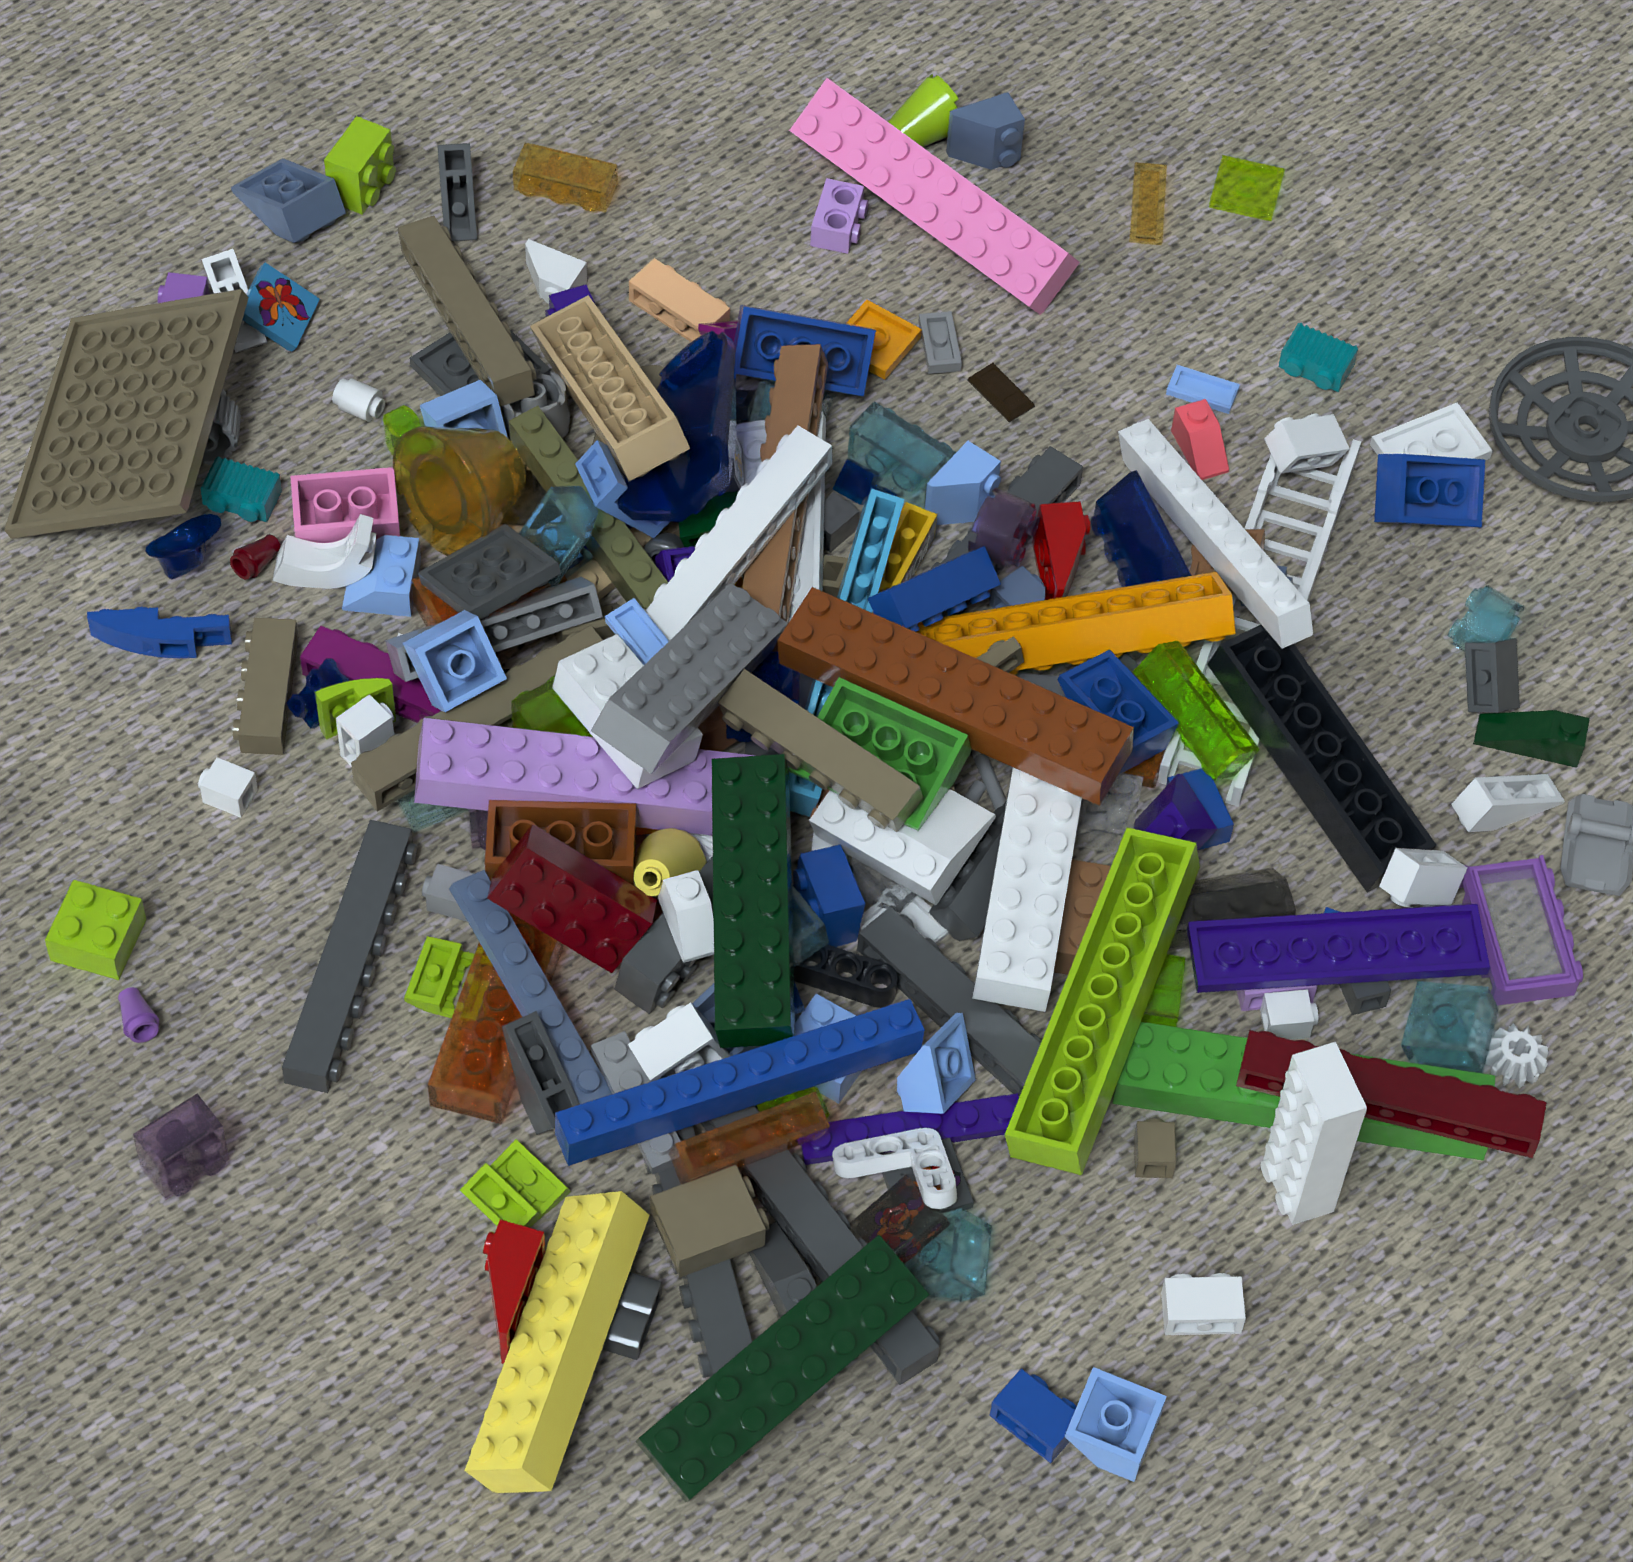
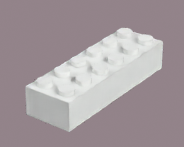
[1261,1042,1367,1225]

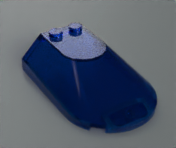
[617,331,737,522]

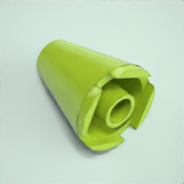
[888,74,959,147]

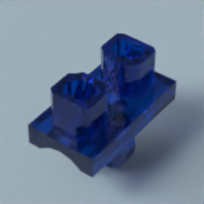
[287,658,350,729]

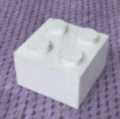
[628,1002,731,1082]

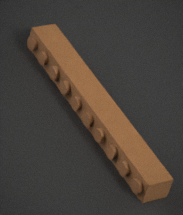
[742,344,828,652]

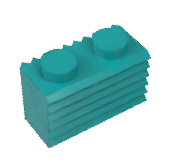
[1278,323,1358,392]
[200,456,282,522]

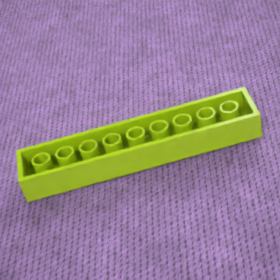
[1005,827,1200,1175]

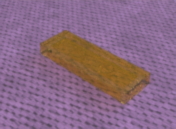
[1129,162,1167,245]

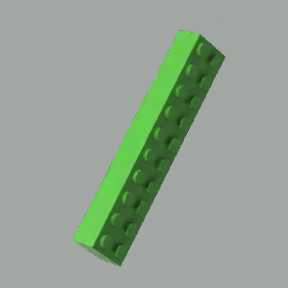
[1112,1022,1495,1160]

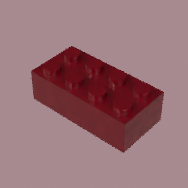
[487,824,657,973]

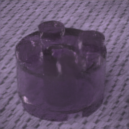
[968,488,1040,568]

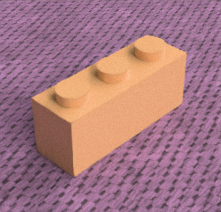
[629,258,730,351]

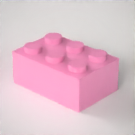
[290,467,400,543]

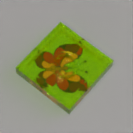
[1209,155,1285,221]

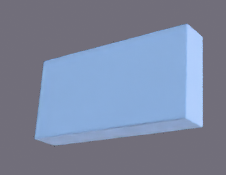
[1166,365,1240,414]
[605,598,669,665]

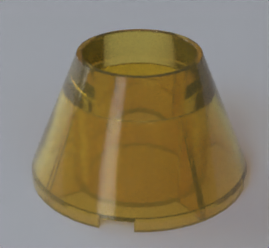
[393,426,526,556]

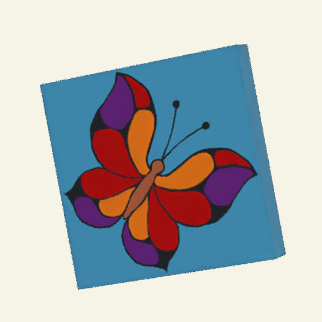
[242,262,320,351]

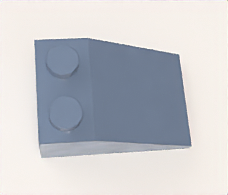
[231,158,346,243]

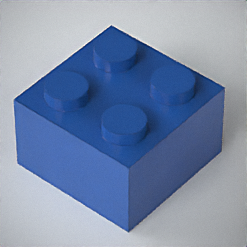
[792,844,865,947]

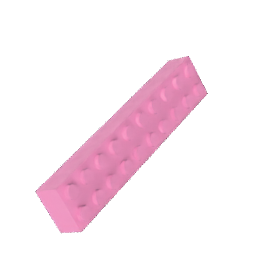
[789,78,1080,315]

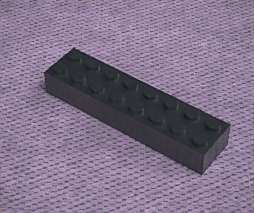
[1207,625,1436,893]

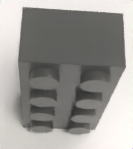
[614,857,713,1014]

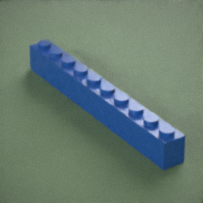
[555,999,925,1166]

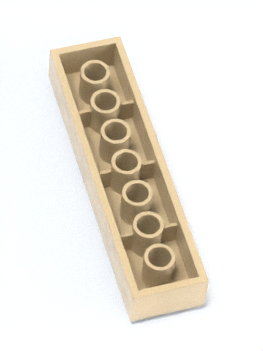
[530,295,690,481]

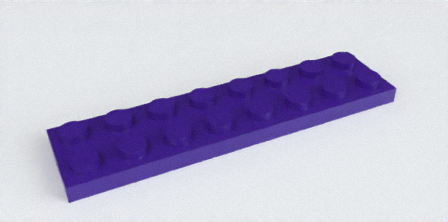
[1187,904,1490,993]

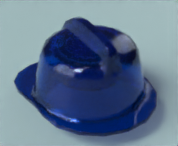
[145,514,222,579]

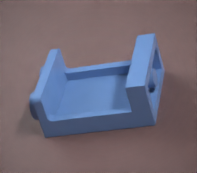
[575,440,676,538]

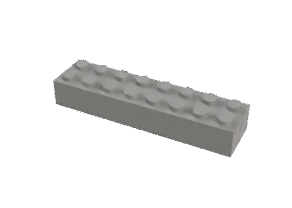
[591,583,788,774]

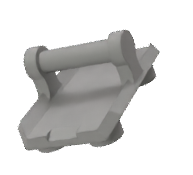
[1560,794,1633,896]

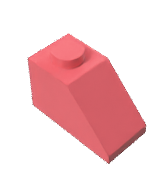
[1171,399,1229,480]

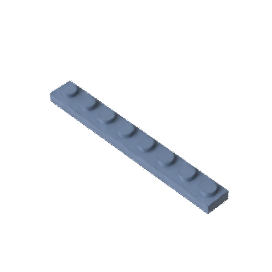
[449,870,612,1104]

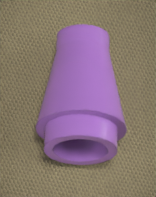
[118,987,159,1043]

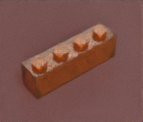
[669,1092,830,1184]

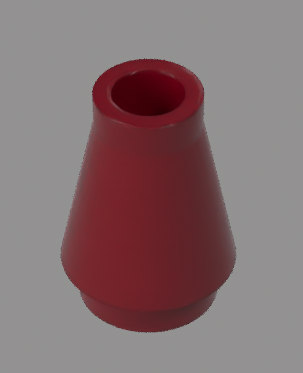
[230,534,281,580]

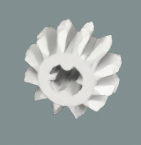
[1484,1023,1549,1089]

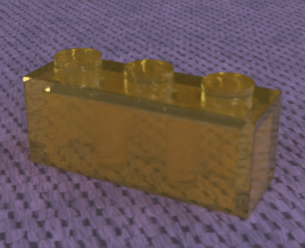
[513,142,618,212]

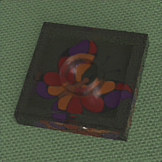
[850,1174,951,1264]

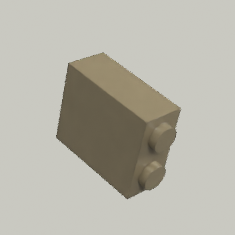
[650,1165,769,1278]

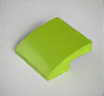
[315,678,396,740]
[404,936,496,1025]
[460,1139,571,1228]

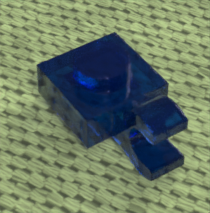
[832,459,898,505]

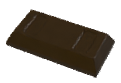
[967,363,1035,423]

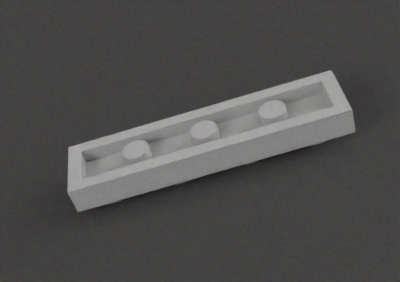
[591,1031,687,1175]

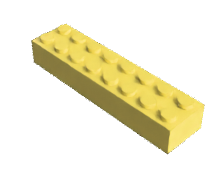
[464,1191,650,1493]

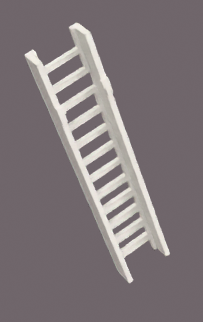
[1157,439,1361,807]

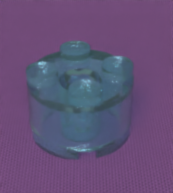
[1448,585,1525,652]

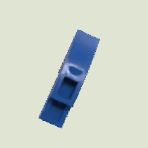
[87,607,232,658]

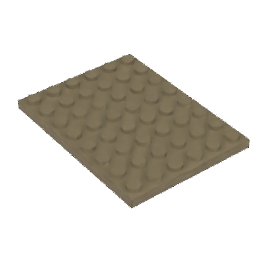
[4,289,249,539]

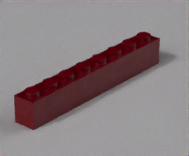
[1236,1030,1547,1158]

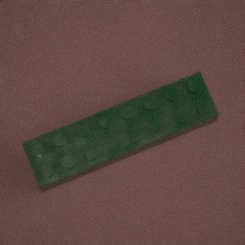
[712,754,795,1048]
[635,1235,930,1502]

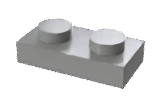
[918,311,962,374]

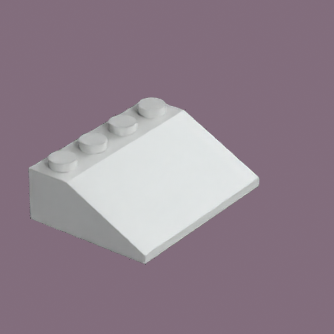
[809,789,996,905]

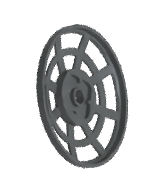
[1489,337,1633,502]

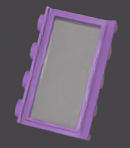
[1459,855,1583,1006]

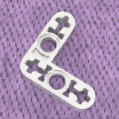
[832,1128,957,1209]

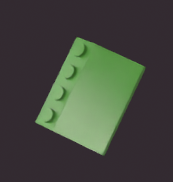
[788,677,971,831]

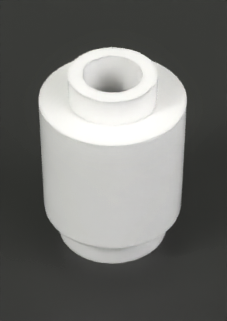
[332,379,385,422]

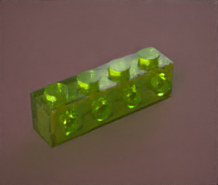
[1133,641,1260,781]

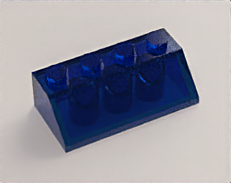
[1091,470,1192,587]

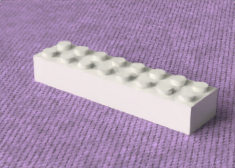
[972,767,1082,1012]

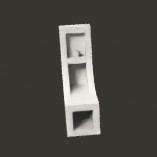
[273,514,377,589]

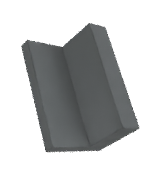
[1465,638,1520,713]

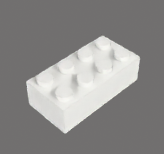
[552,634,703,789]

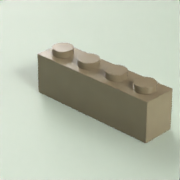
[233,618,299,755]

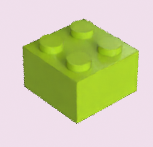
[324,116,396,215]
[45,880,146,980]

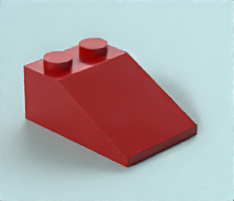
[1032,501,1090,600]
[483,1220,545,1364]

